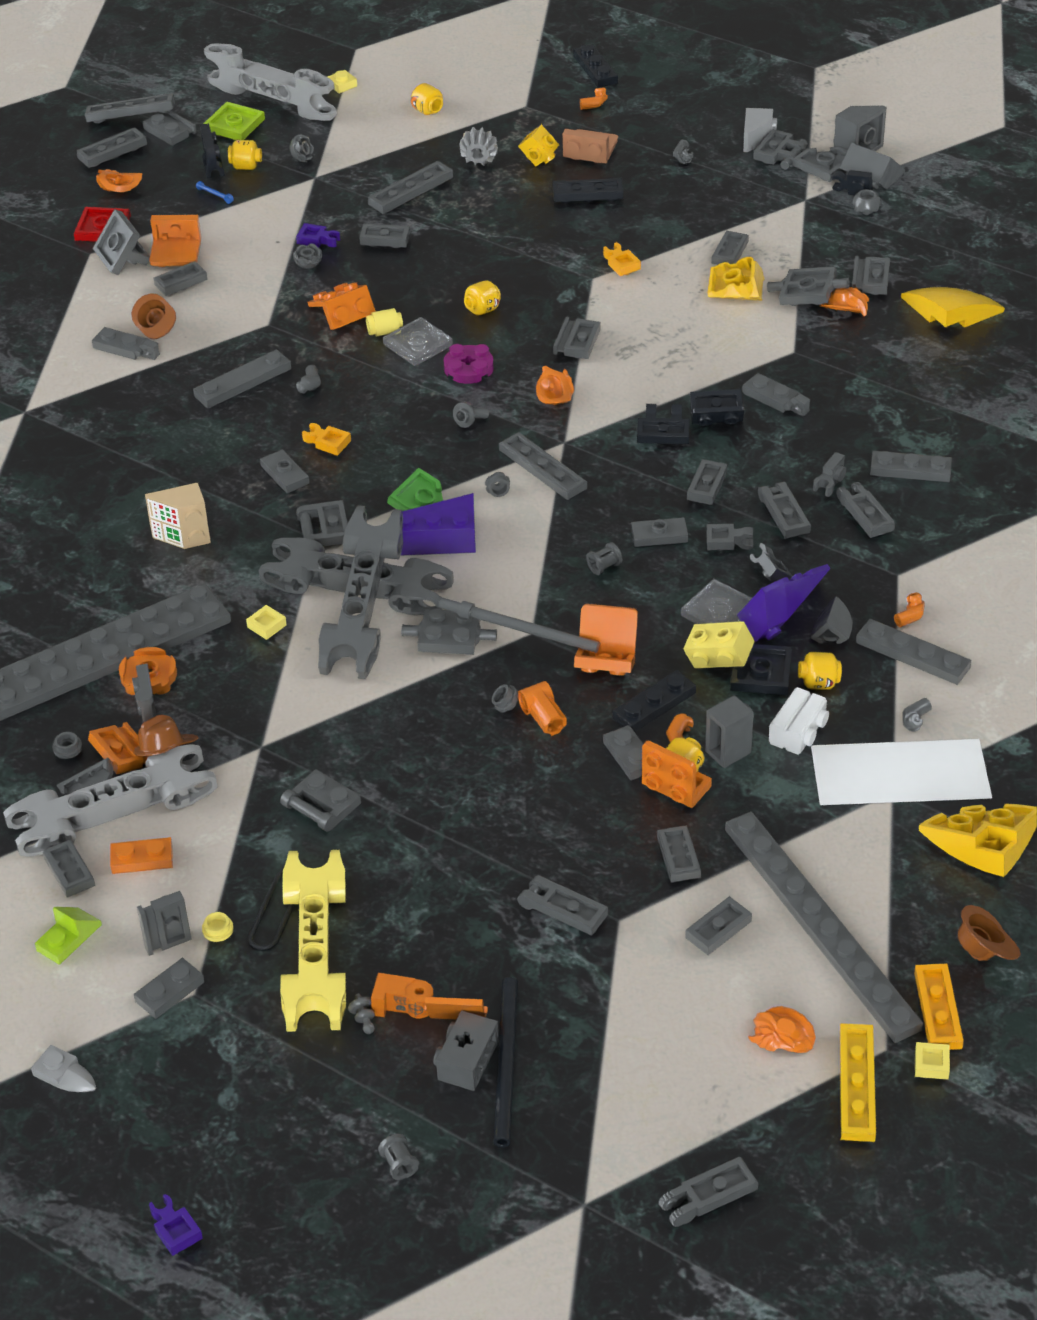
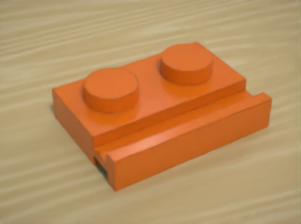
[88,722,149,774]

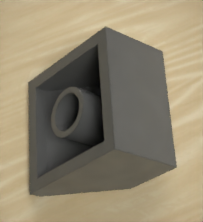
[833,105,887,151]
[840,143,905,190]

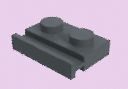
[143,111,197,146]
[852,256,890,295]
[553,317,601,359]
[137,891,192,956]

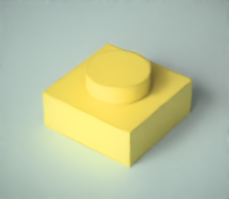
[328,70,357,93]
[246,605,287,640]
[915,1042,950,1079]

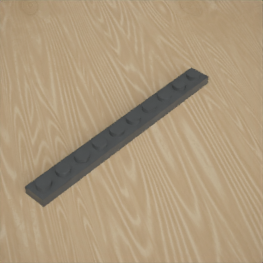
[725,811,923,1043]

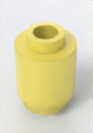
[366,308,403,337]

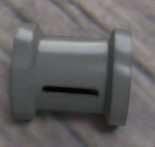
[586,542,623,575]
[378,1134,419,1180]

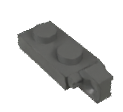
[92,327,160,360]
[742,373,810,416]

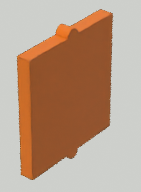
[424,997,488,1019]

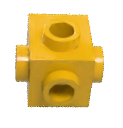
[518,124,559,166]

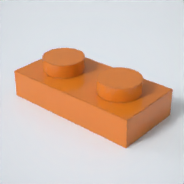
[110,837,173,874]

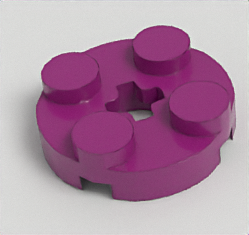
[444,344,494,384]

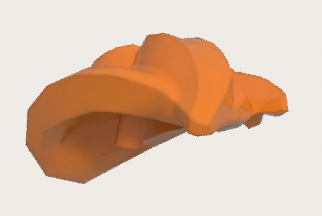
[96,169,142,192]
[820,287,869,316]
[536,366,574,405]
[748,1006,816,1053]

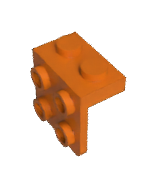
[149,215,202,267]
[308,282,376,330]
[574,604,638,675]
[642,741,712,808]

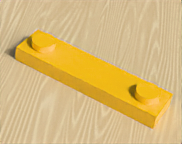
[839,1023,876,1142]

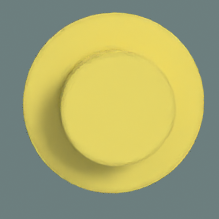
[202,912,234,942]

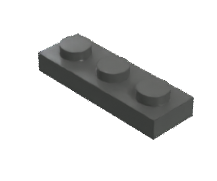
[76,127,147,168]
[870,451,952,482]

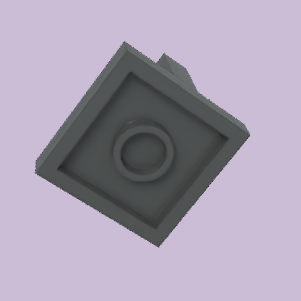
[93,209,150,275]

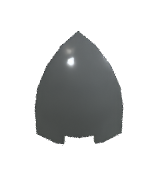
[810,596,853,644]

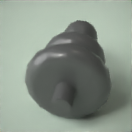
[348,993,375,1034]

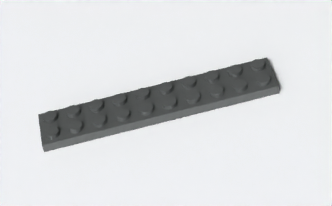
[0,583,231,721]

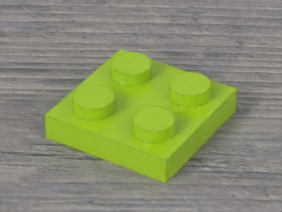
[203,102,265,140]

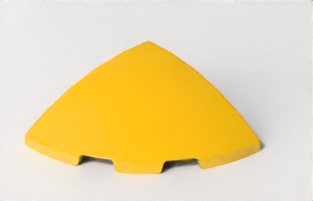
[901,287,1005,327]
[919,804,1037,877]

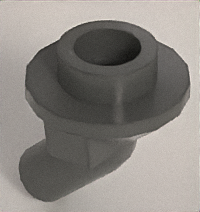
[453,402,489,428]

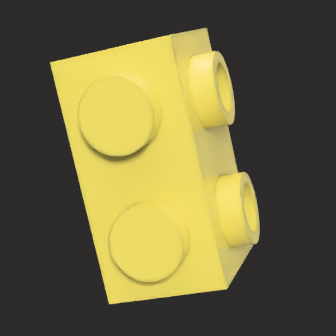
[683,621,755,668]

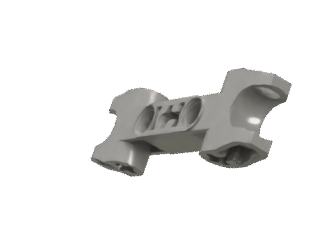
[204,44,337,121]
[3,744,218,857]

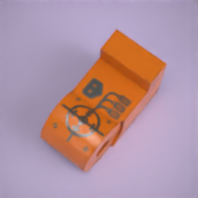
[371,973,433,1018]

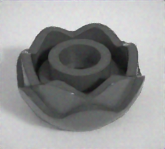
[290,134,314,163]
[852,189,881,215]
[293,244,323,269]

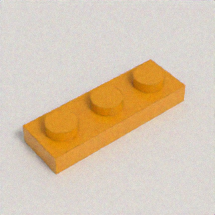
[914,964,963,1050]

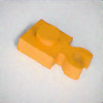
[603,242,641,276]
[302,423,351,456]

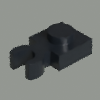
[832,170,873,196]

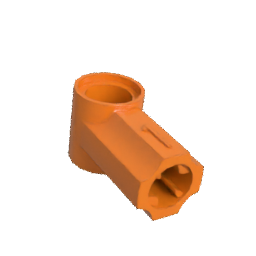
[518,681,567,736]

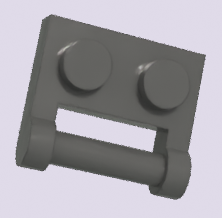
[296,500,347,546]
[132,664,157,723]
[280,769,361,832]

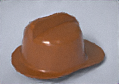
[131,293,176,339]
[134,714,199,756]
[958,905,1021,961]

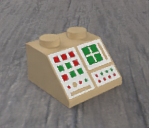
[145,483,211,549]

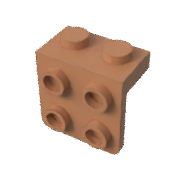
[563,129,618,163]

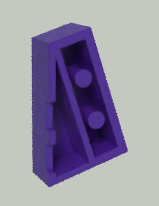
[401,493,476,556]

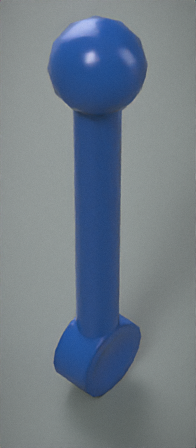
[196,181,234,204]

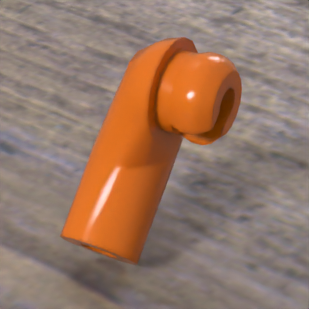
[580,88,608,110]
[894,592,925,627]
[666,713,694,742]

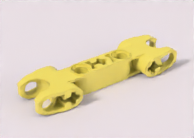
[280,850,346,1032]

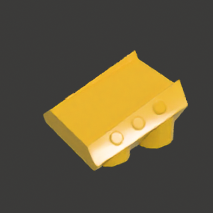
[707,257,765,301]

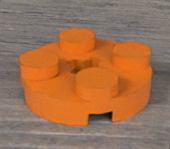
[119,647,177,695]

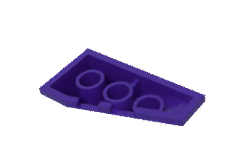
[737,564,831,642]

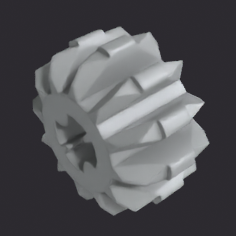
[459,127,498,166]

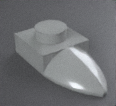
[31,1045,96,1092]

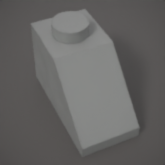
[743,108,777,152]

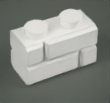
[769,687,829,755]

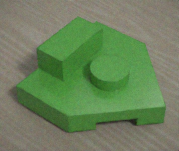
[387,468,444,511]

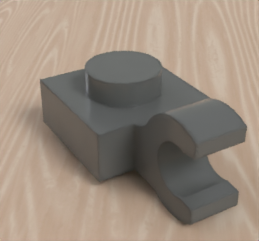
[813,452,846,496]
[707,524,753,550]
[750,543,793,582]

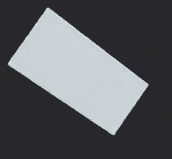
[811,739,992,805]

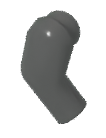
[673,140,694,164]
[296,365,321,394]
[902,698,932,732]

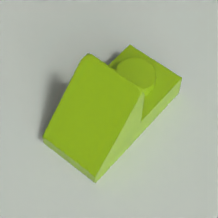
[35,907,102,965]

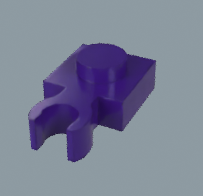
[296,223,340,248]
[149,1194,203,1256]

